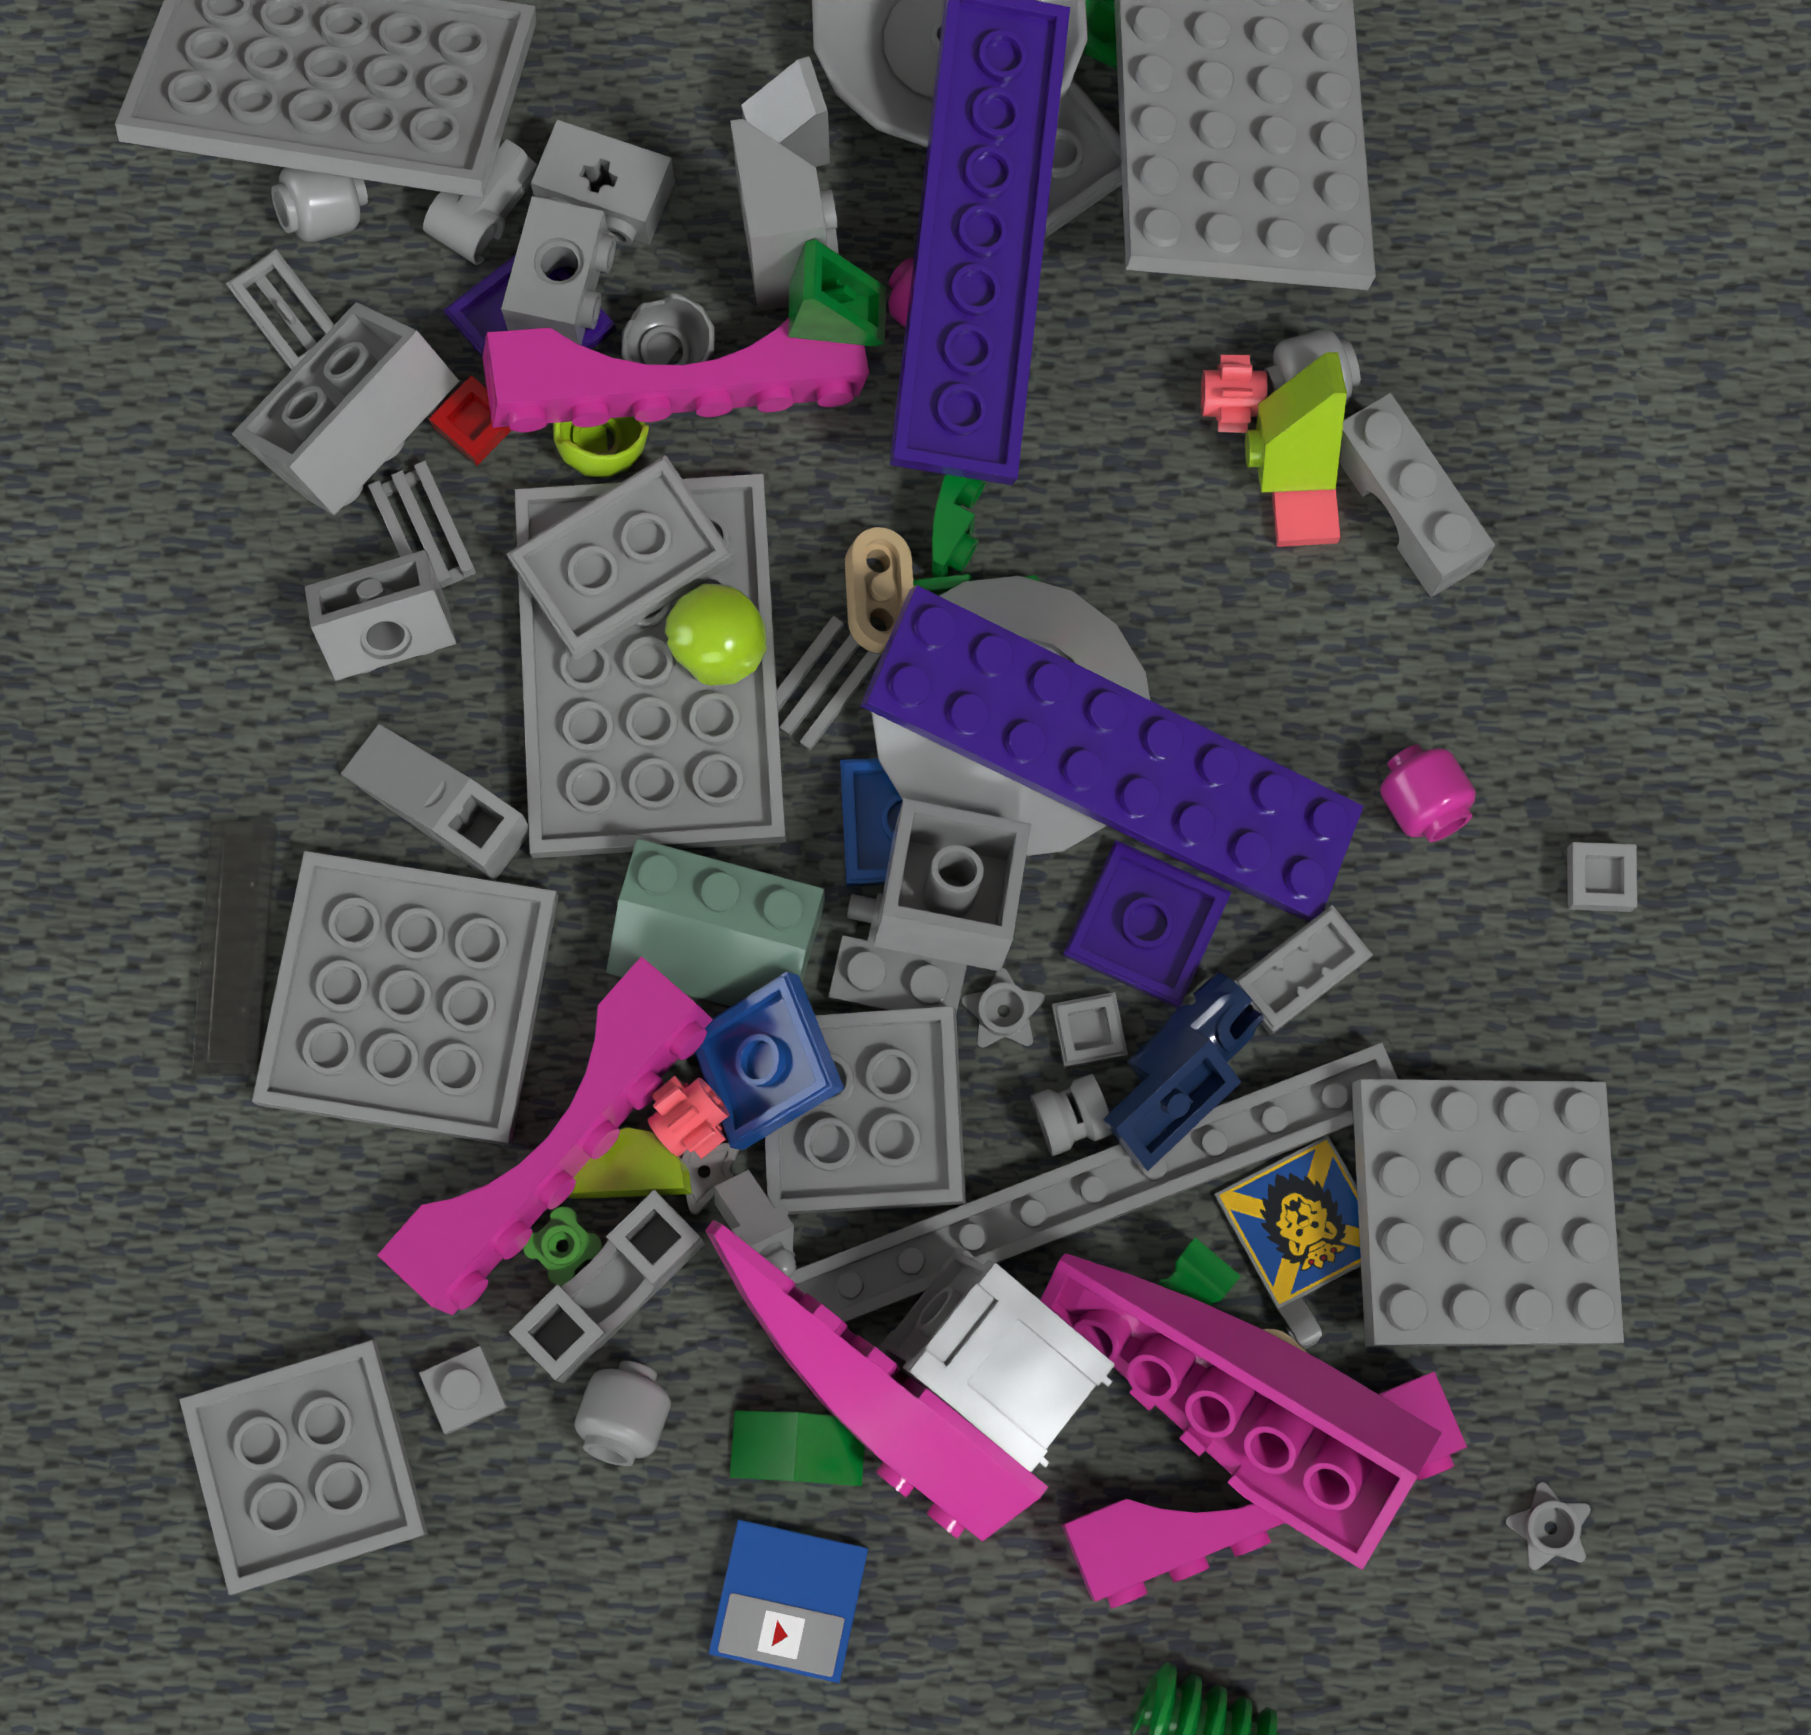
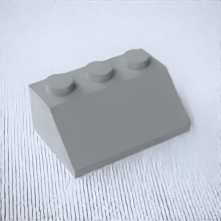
[730,119,839,311]
[232,302,459,516]

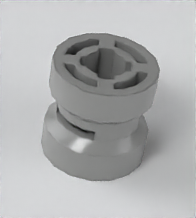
[1030,1074,1113,1156]

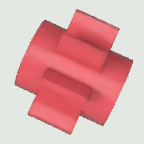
[1201,355,1267,433]
[648,1076,730,1159]

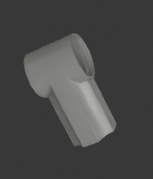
[423,139,538,265]

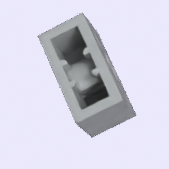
[531,120,675,246]

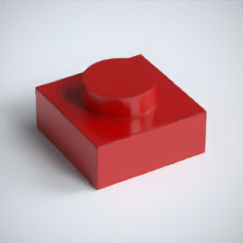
[429,375,512,466]

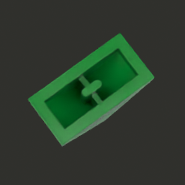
[788,239,886,347]
[730,1411,865,1486]

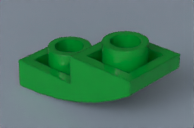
[931,475,987,578]

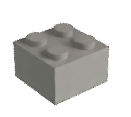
[873,798,1031,971]

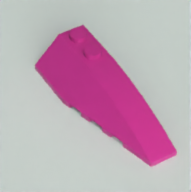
[705,1220,1048,1542]
[1040,1253,1442,1570]

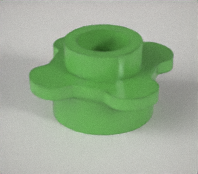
[523,1207,602,1286]

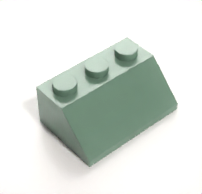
[606,838,825,1007]

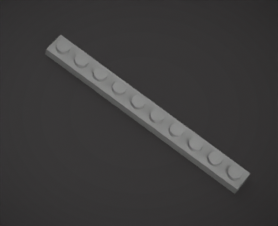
[790,1043,1398,1324]

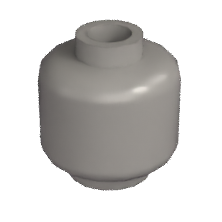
[271,167,368,242]
[1264,329,1361,405]
[574,1361,671,1466]

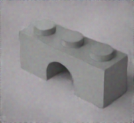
[1339,393,1495,597]
[509,1190,705,1384]

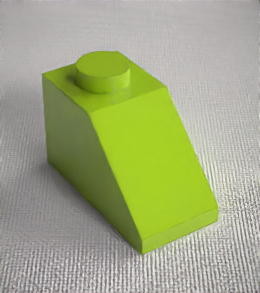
[1245,352,1347,492]

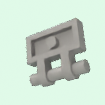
[828,893,967,1015]

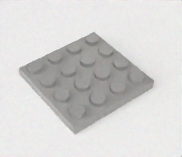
[252,851,558,1146]
[1352,1079,1624,1346]

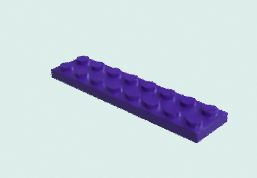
[889,0,1070,485]
[860,585,1364,922]

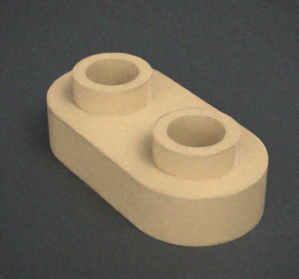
[845,527,913,653]

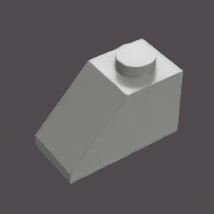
[741,56,830,167]

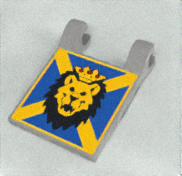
[1214,1136,1361,1350]

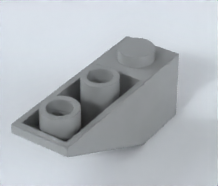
[341,724,529,881]

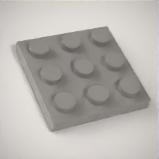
[765,1006,966,1215]
[179,1340,428,1595]

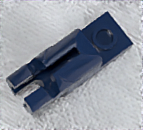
[1103,972,1264,1171]

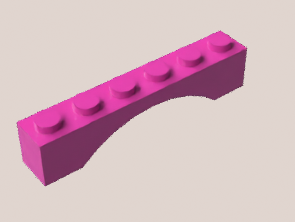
[482,318,869,432]
[377,956,713,1316]
[1061,1372,1467,1609]

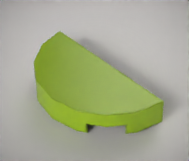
[568,1128,692,1199]

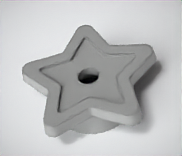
[962,968,1045,1048]
[681,1142,739,1215]
[1506,1482,1591,1570]

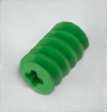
[1129,1662,1280,1735]

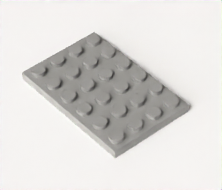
[115,0,536,198]
[1114,0,1376,290]
[515,474,786,858]

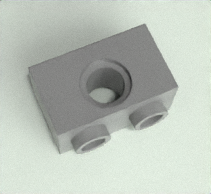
[501,196,616,345]
[305,549,456,681]

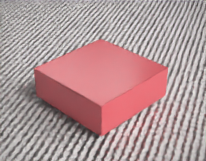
[1272,489,1341,547]

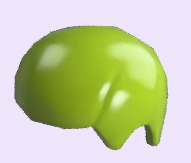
[553,416,649,478]
[665,584,767,686]

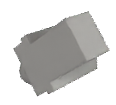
[714,1170,796,1278]

